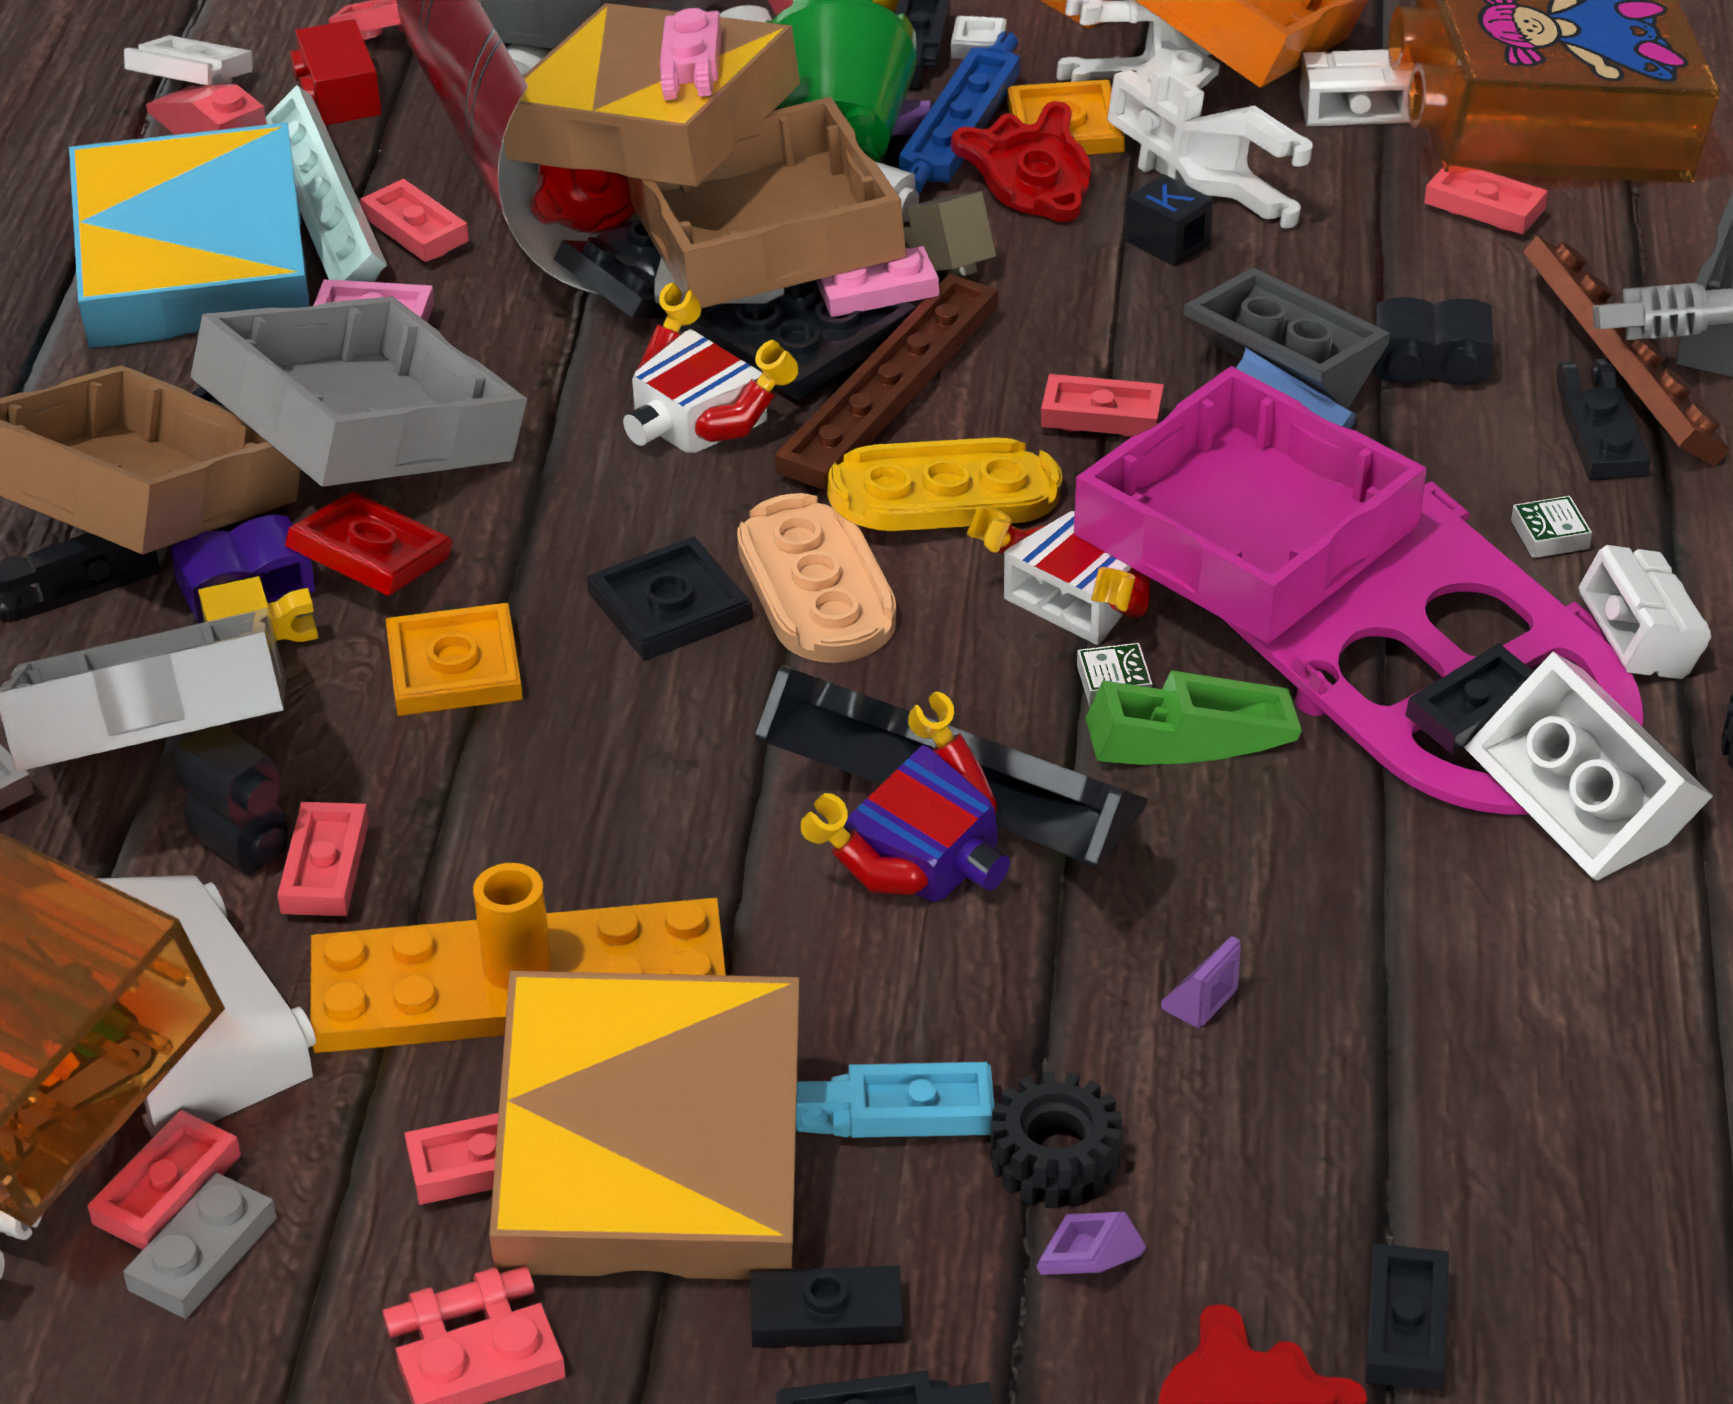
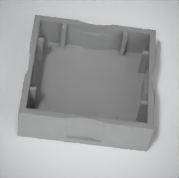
[190,296,527,487]
[0,608,286,772]

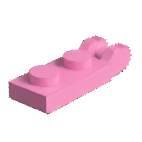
[660,8,722,100]

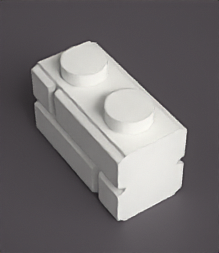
[1300,49,1415,127]
[1578,545,1712,679]

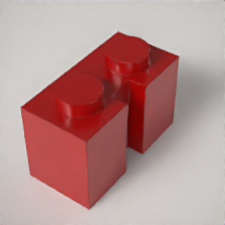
[289,19,382,125]

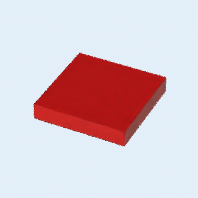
[285,491,453,596]

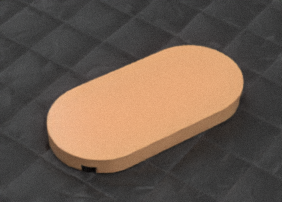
[737,493,896,663]

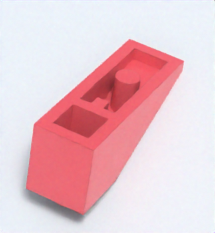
[146,84,267,135]

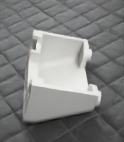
[28,875,316,1137]

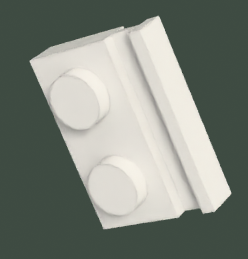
[124,35,252,85]

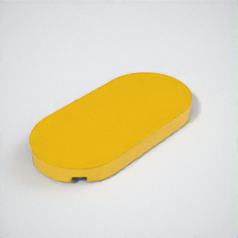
[827,437,1062,531]

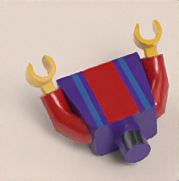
[801,692,1010,902]

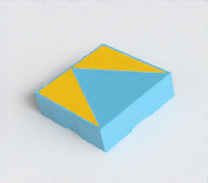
[69,122,310,349]

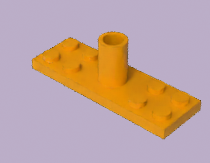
[310,863,726,1053]

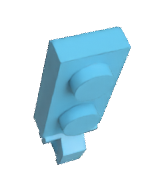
[796,1062,994,1138]

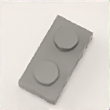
[123,1172,277,1319]

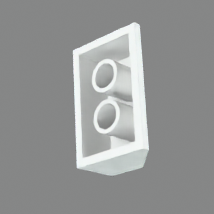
[1464,652,1713,881]

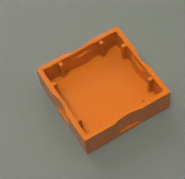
[1135,0,1368,88]

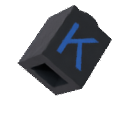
[1126,174,1213,267]

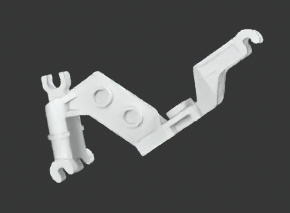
[1056,0,1313,229]

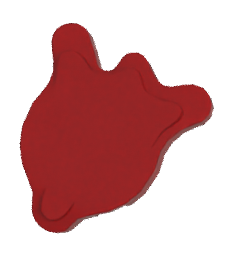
[950,101,1092,222]
[530,164,636,234]
[1158,1304,1367,1404]

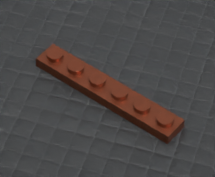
[1523,235,1730,467]
[775,274,998,491]

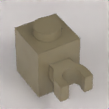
[903,191,996,278]

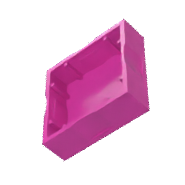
[1073,366,1427,644]

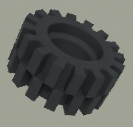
[991,1072,1122,1209]

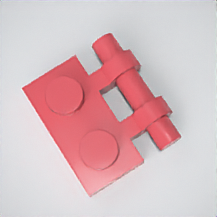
[382,1266,566,1404]

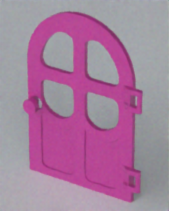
[1223,481,1643,814]

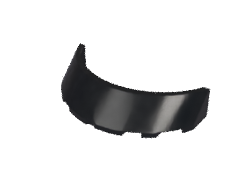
[755,665,1148,868]

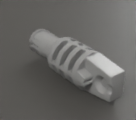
[1592,282,1733,341]

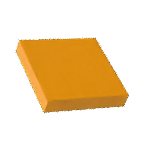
[1007,79,1125,155]
[386,603,523,716]

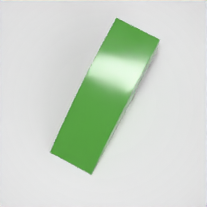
[1086,670,1302,765]

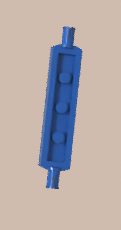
[899,31,1020,194]

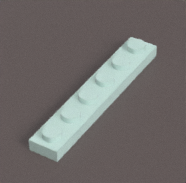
[266,85,387,282]

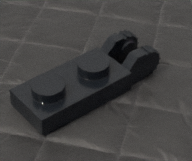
[1556,358,1650,480]
[0,532,161,623]

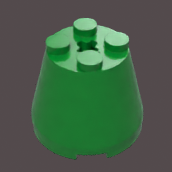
[766,0,917,163]

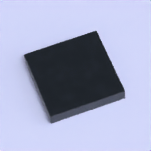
[587,536,753,661]

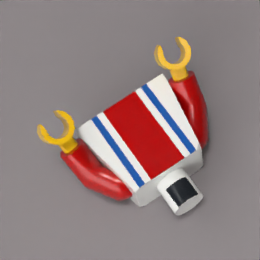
[623,283,798,453]
[967,505,1151,645]

